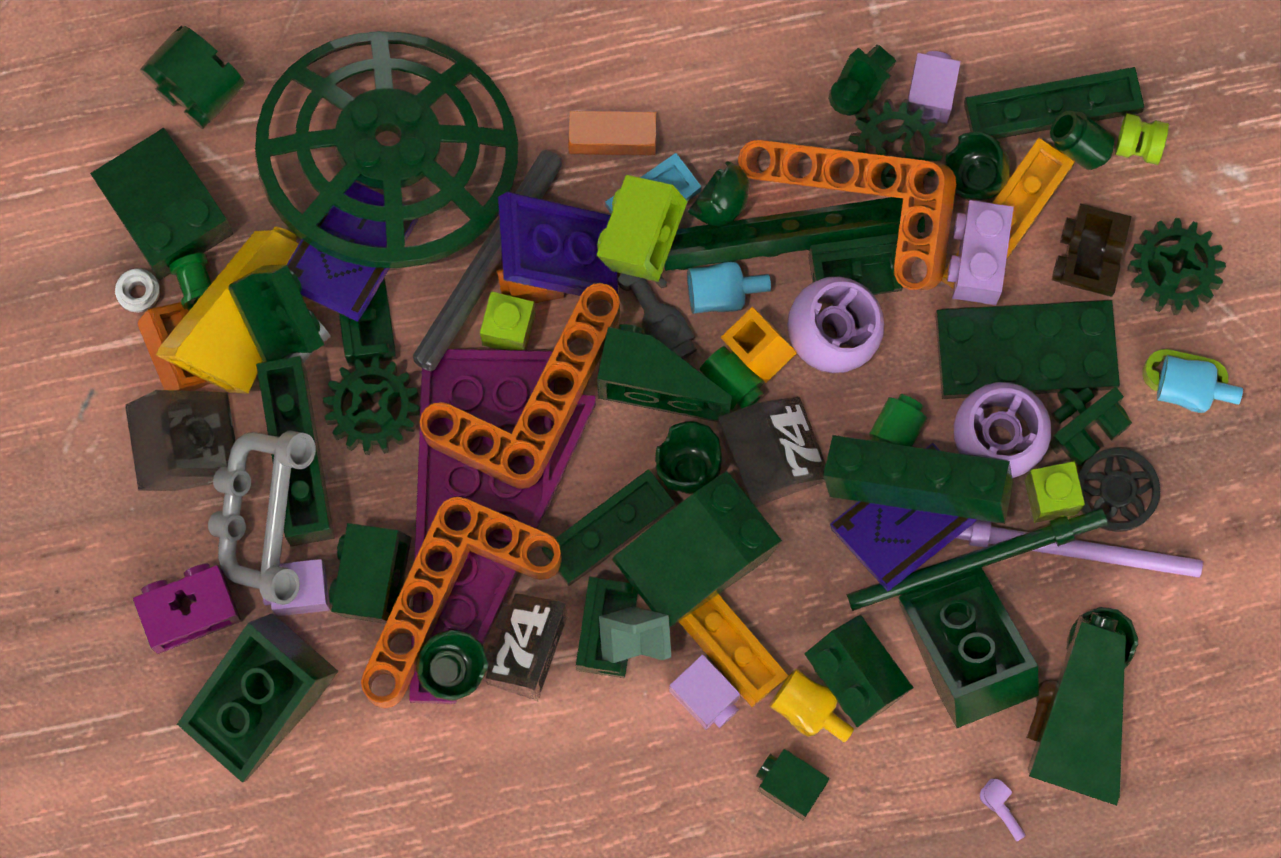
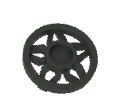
[1078,448,1160,532]

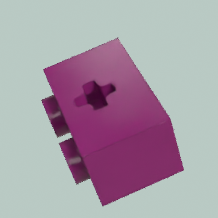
[133,563,242,654]

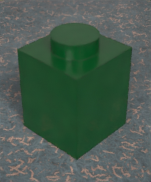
[756,749,830,821]

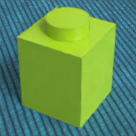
[480,291,536,351]
[1024,461,1085,523]

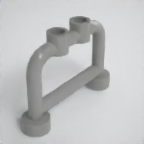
[208,431,316,605]

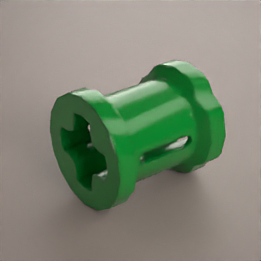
[169,253,212,309]

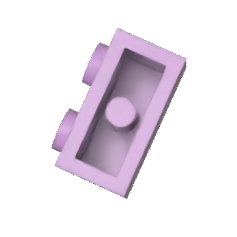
[947,200,1014,305]

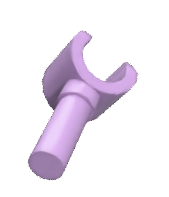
[980,779,1026,841]

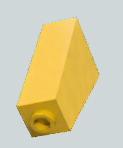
[156,227,299,394]

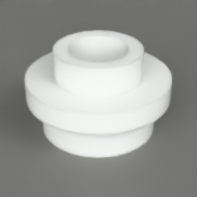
[115,269,160,313]

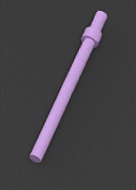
[955,520,1203,578]

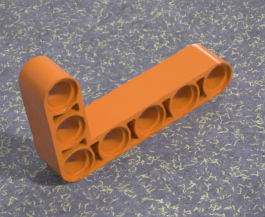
[738,140,956,290]
[420,283,620,489]
[361,497,562,708]

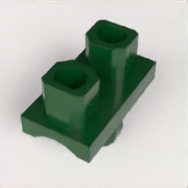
[828,45,896,119]
[1049,387,1132,466]

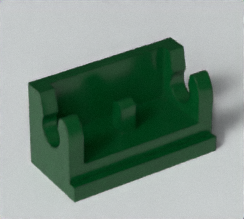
[808,233,903,303]
[339,277,397,366]
[576,576,638,678]

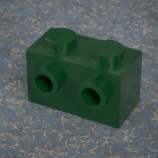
[329,523,412,624]
[804,615,914,728]

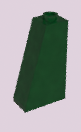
[1028,612,1126,806]

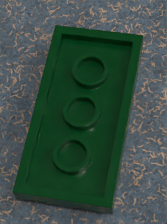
[935,300,1120,399]

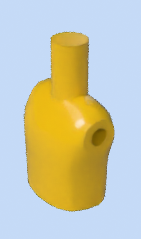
[769,668,854,743]

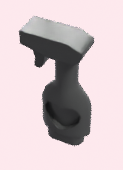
[618,274,697,359]

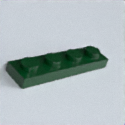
[964,67,1145,139]

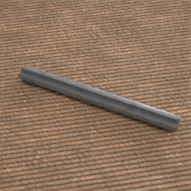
[413,149,562,371]

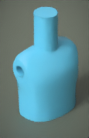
[687,262,771,314]
[1157,355,1243,413]

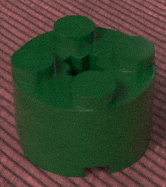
[140,26,246,129]

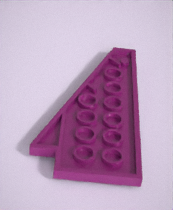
[409,349,596,704]

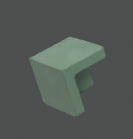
[599,606,671,663]

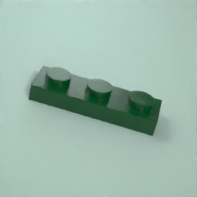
[542,469,676,586]

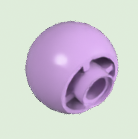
[787,276,884,373]
[954,382,1051,478]

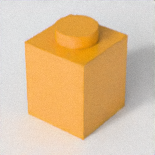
[721,306,797,383]

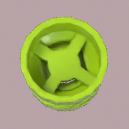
[1115,113,1169,165]

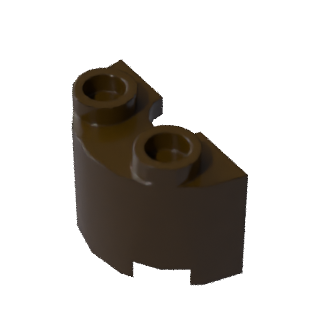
[1052,203,1132,297]

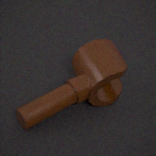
[1026,680,1057,741]

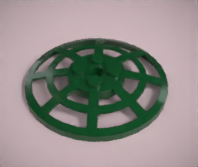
[255,31,518,268]

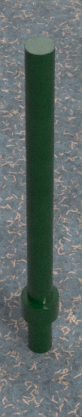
[846,508,1108,611]

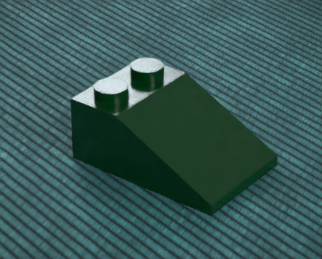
[90,128,233,280]
[597,324,732,424]
[612,471,782,628]
[898,568,1039,728]
[177,613,338,783]

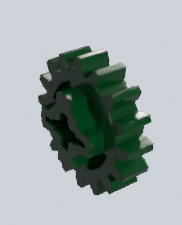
[848,99,944,188]
[1127,218,1226,315]
[323,357,420,455]

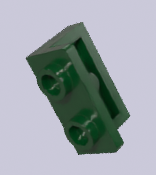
[228,265,325,362]

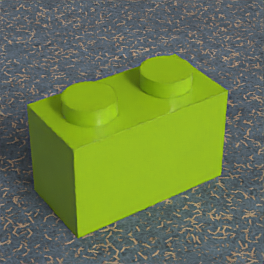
[597,175,687,282]

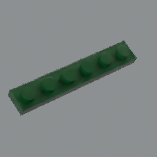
[664,197,925,271]

